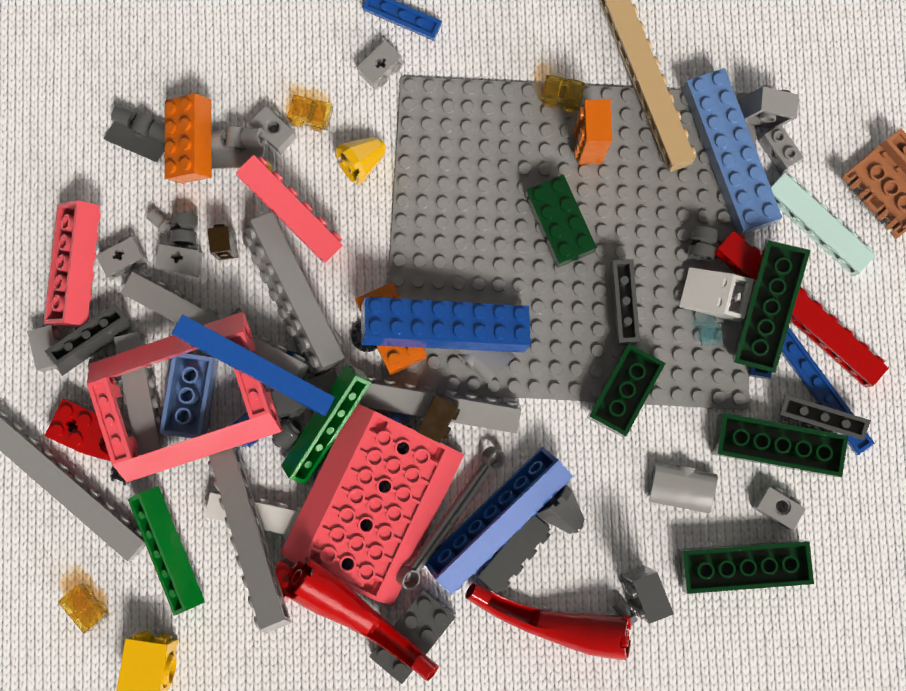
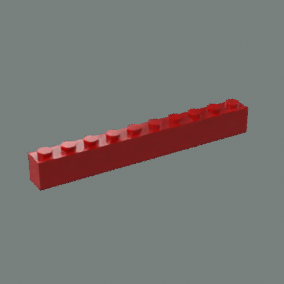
[715,231,889,388]

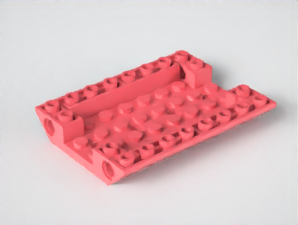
[280,404,464,606]

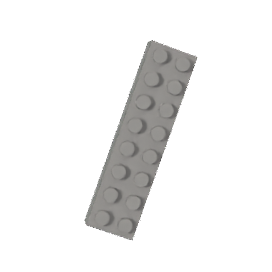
[242,212,345,378]

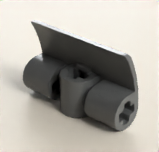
[103,104,165,162]

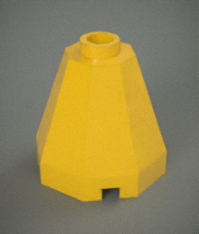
[335,137,386,185]

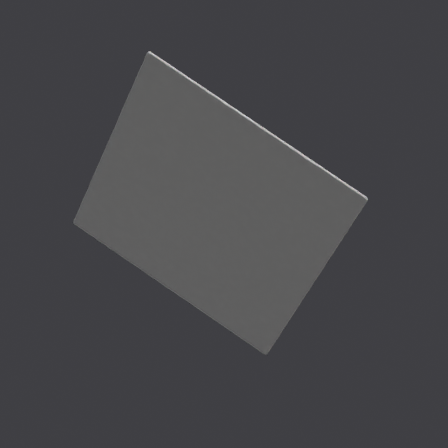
[382,77,756,410]

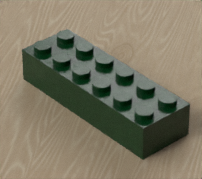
[732,239,811,373]
[712,413,848,477]
[678,540,814,594]

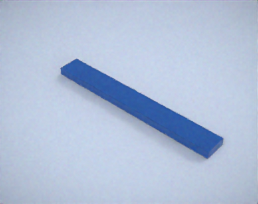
[171,314,335,416]
[781,327,875,455]

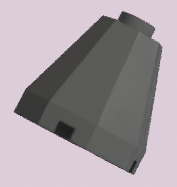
[537,485,585,534]

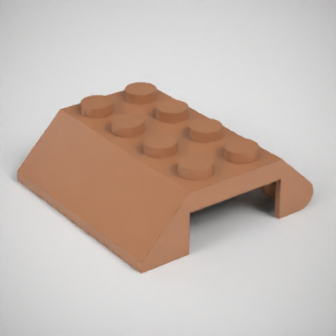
[841,128,906,239]

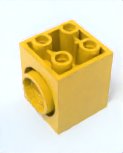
[117,630,178,691]

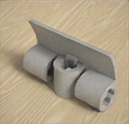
[212,126,266,169]
[454,349,514,384]
[649,462,718,513]

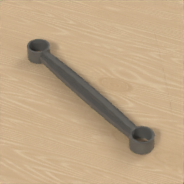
[396,446,505,590]

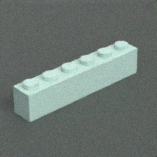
[771,173,876,276]

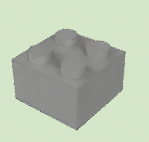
[740,85,799,129]

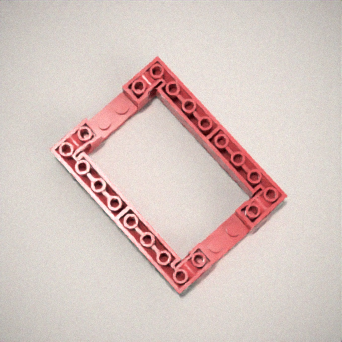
[87,311,283,482]

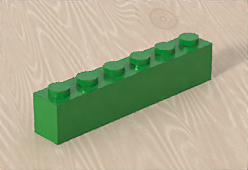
[281,364,372,484]
[128,487,205,616]

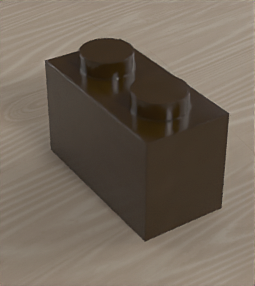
[207,224,238,260]
[417,391,460,443]

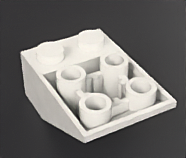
[679,267,754,322]

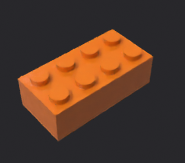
[165,93,212,184]
[573,99,612,165]
[355,282,427,376]

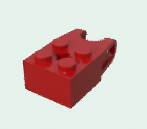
[44,398,129,461]

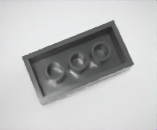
[619,565,674,624]
[369,588,456,684]

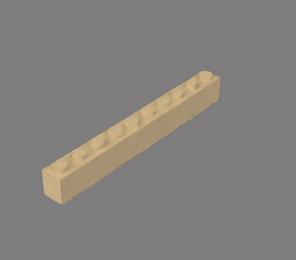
[599,0,696,172]

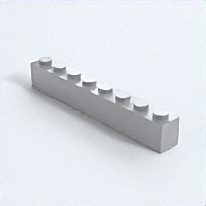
[358,375,521,434]

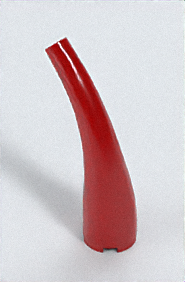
[283,557,439,681]
[465,582,631,661]

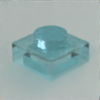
[699,323,723,346]

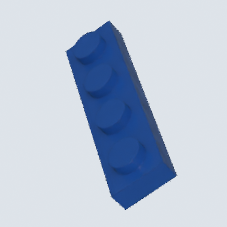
[362,0,442,41]

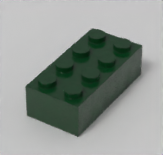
[525,174,597,268]
[587,343,666,437]

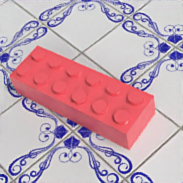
[236,155,343,263]
[44,200,101,327]

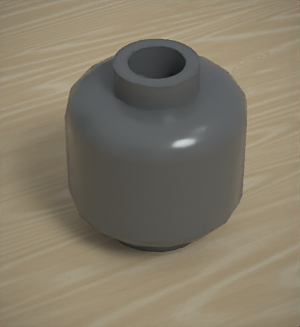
[272,419,302,449]

